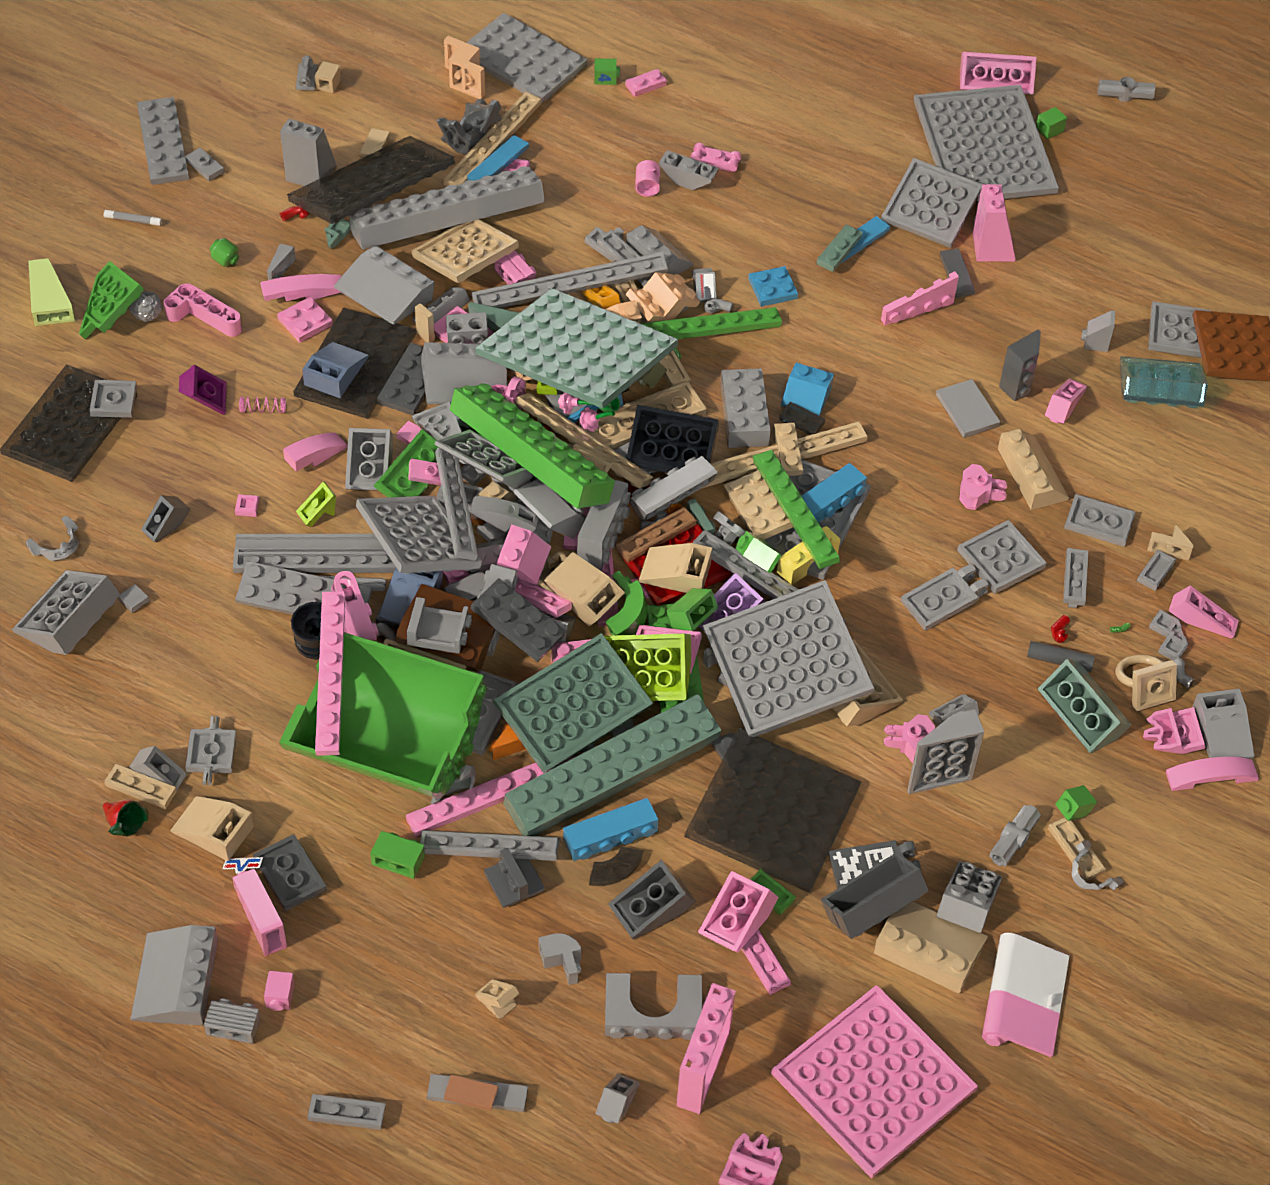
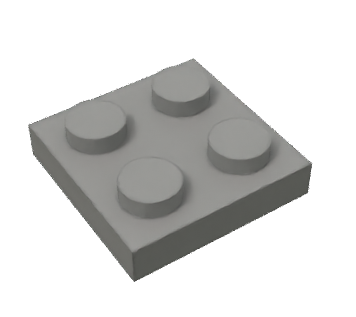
[90,380,137,417]

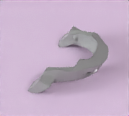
[26,516,80,561]
[431,765,476,804]
[1072,839,1124,890]

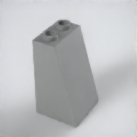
[280,118,336,191]

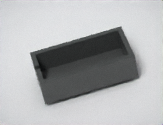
[820,852,929,939]

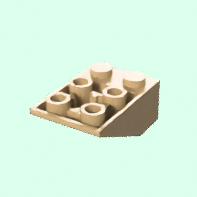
[639,543,712,593]
[544,552,625,627]
[170,796,254,861]

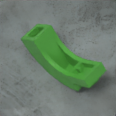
[605,571,648,636]

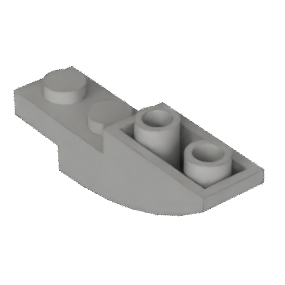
[469,496,553,544]

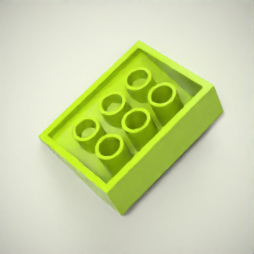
[604,633,692,701]

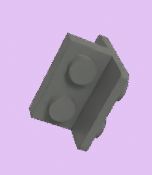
[484,848,544,908]

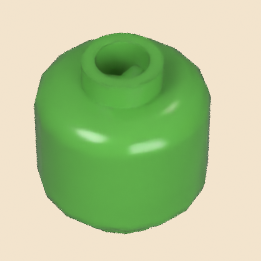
[209,238,240,267]

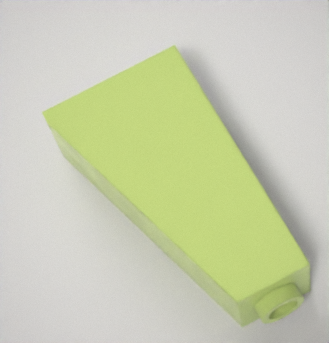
[29,258,75,326]

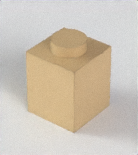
[315,61,341,93]

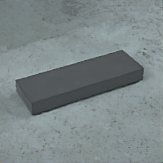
[940,248,975,297]

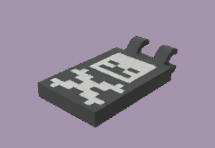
[828,840,921,889]

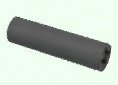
[1027,641,1095,673]

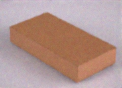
[444,1074,498,1111]

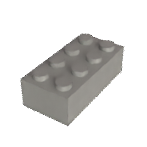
[720,369,770,448]
[577,480,631,571]

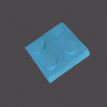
[748,266,798,307]

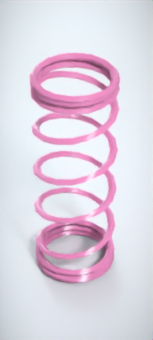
[239,397,286,413]

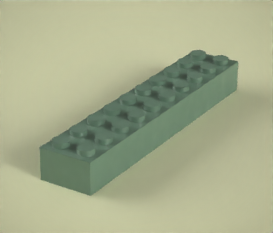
[503,694,722,836]

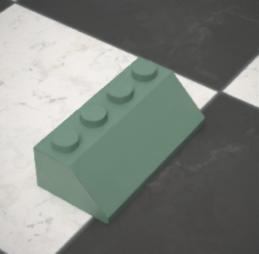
[1038,659,1132,753]

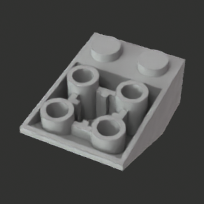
[1192,688,1254,759]
[937,861,1003,933]

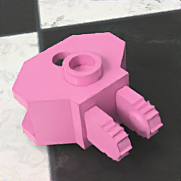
[959,464,1007,510]
[884,714,935,763]

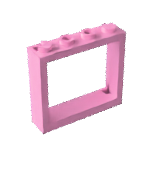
[677,983,736,1114]

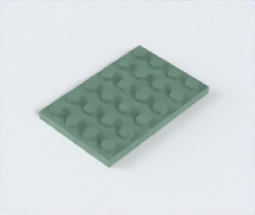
[493,633,653,773]

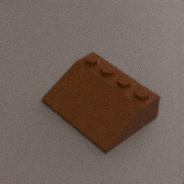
[394,584,496,673]

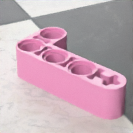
[164,284,242,337]

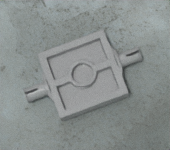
[186,716,237,786]

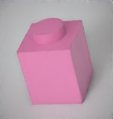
[264,971,295,1011]

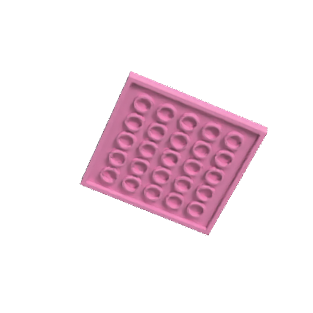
[771,985,978,1179]

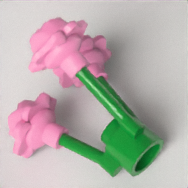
[558,393,620,432]

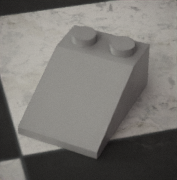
[345,428,394,491]

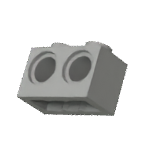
[446,312,488,344]

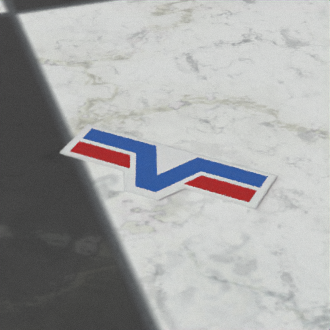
[223,857,263,874]

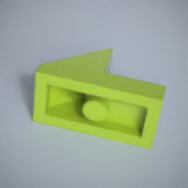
[296,481,336,527]

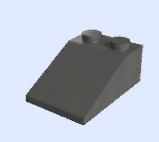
[608,860,696,939]

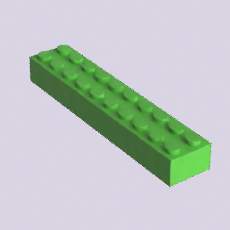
[450,383,615,509]

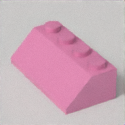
[960,52,1036,94]

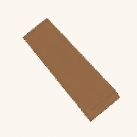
[616,507,697,562]

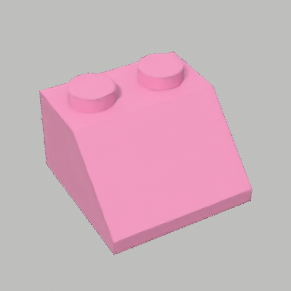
[497,524,551,585]

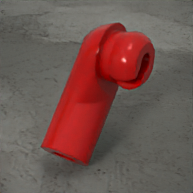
[279,205,309,221]
[1051,615,1071,643]

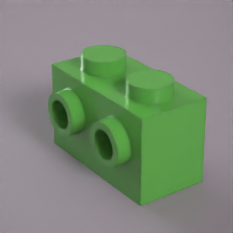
[667,588,718,631]
[370,831,425,879]

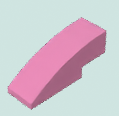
[283,432,348,472]

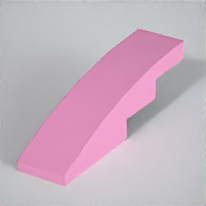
[260,274,341,301]

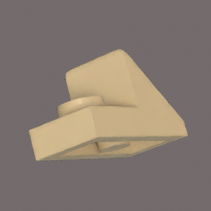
[1147,525,1193,561]
[475,979,519,1019]

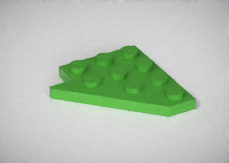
[79,261,144,339]

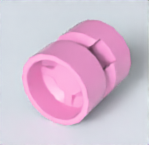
[635,160,660,197]

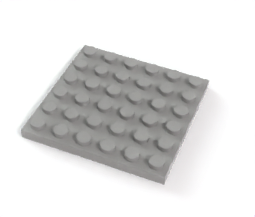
[703,580,874,739]

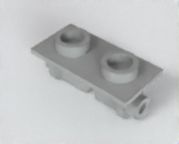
[296,55,317,90]

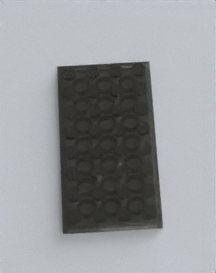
[287,136,455,224]

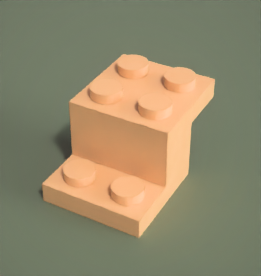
[444,36,485,99]
[626,272,700,322]

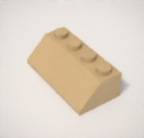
[998,429,1069,510]

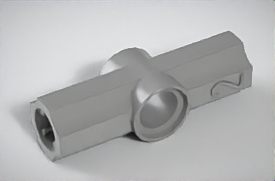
[1097,77,1155,102]
[989,805,1041,866]

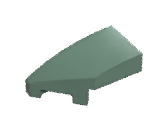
[324,215,351,249]

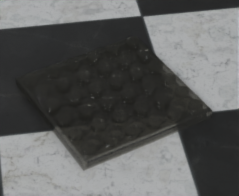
[684,728,862,893]

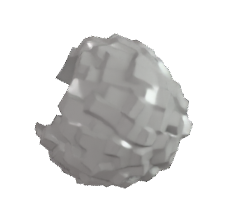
[129,292,162,322]

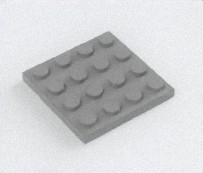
[881,158,982,248]

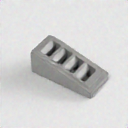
[267,244,296,280]

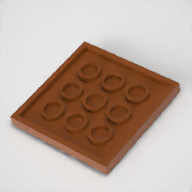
[1192,310,1270,381]

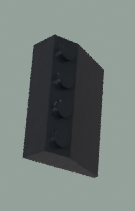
[626,405,719,473]

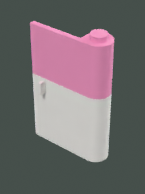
[982,933,1069,1057]

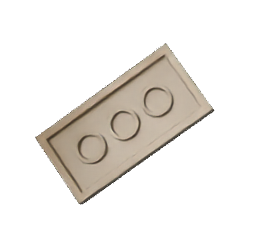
[723,470,793,539]

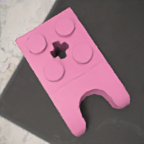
[331,571,379,642]

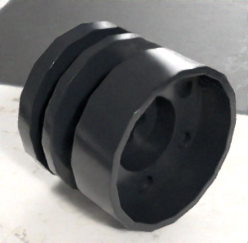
[291,602,322,660]

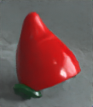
[103,799,149,837]

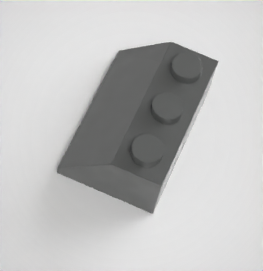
[999,330,1041,401]

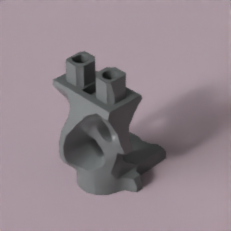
[437,99,502,154]

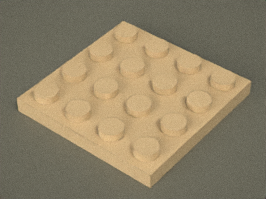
[411,219,519,283]

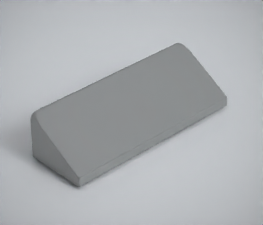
[412,287,470,323]

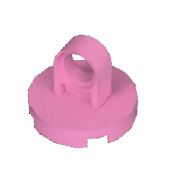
[491,377,526,410]

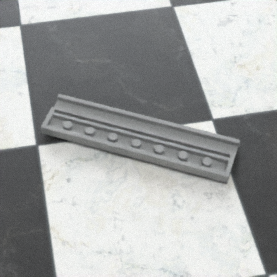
[233,534,396,573]

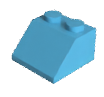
[781,362,834,418]

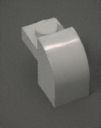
[538,933,581,985]

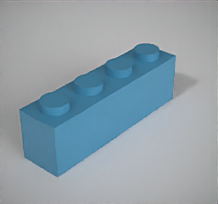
[801,463,867,524]
[563,798,659,861]

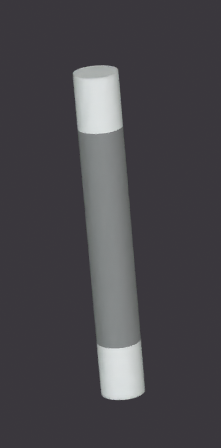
[104,210,162,226]

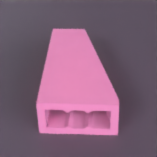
[232,869,287,956]

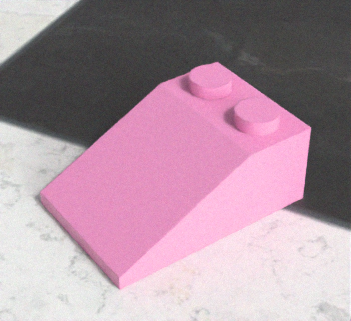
[698,871,779,953]

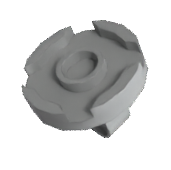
[714,511,746,546]

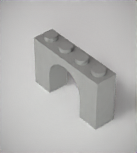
[605,973,702,1040]

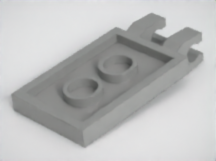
[901,564,989,631]

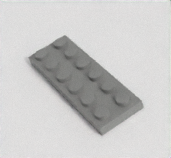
[137,97,189,185]
[235,561,372,615]

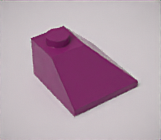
[179,365,227,415]

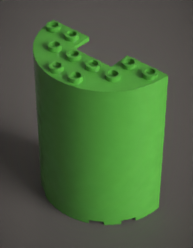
[279,632,487,798]

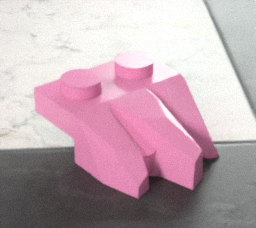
[1143,707,1205,754]
[719,1133,782,1185]

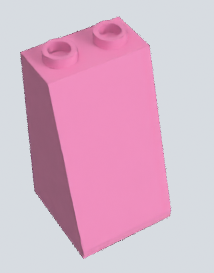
[973,184,1015,261]

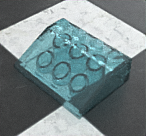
[1120,356,1208,408]

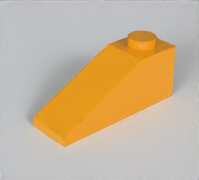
[581,286,620,309]

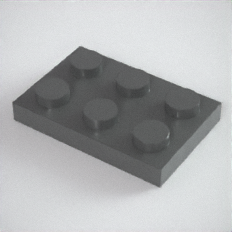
[253,834,327,911]

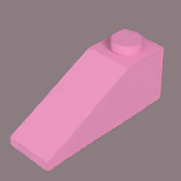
[1045,379,1087,423]
[1169,586,1239,638]

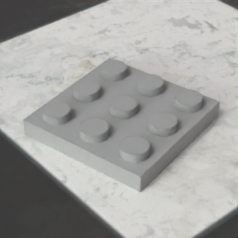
[1148,301,1211,358]
[957,520,1047,594]

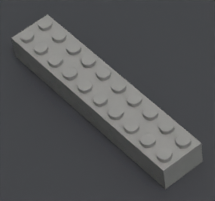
[348,166,544,250]

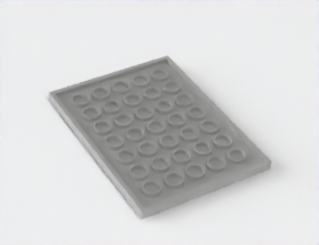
[914,85,1059,202]

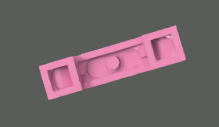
[1166,757,1259,791]

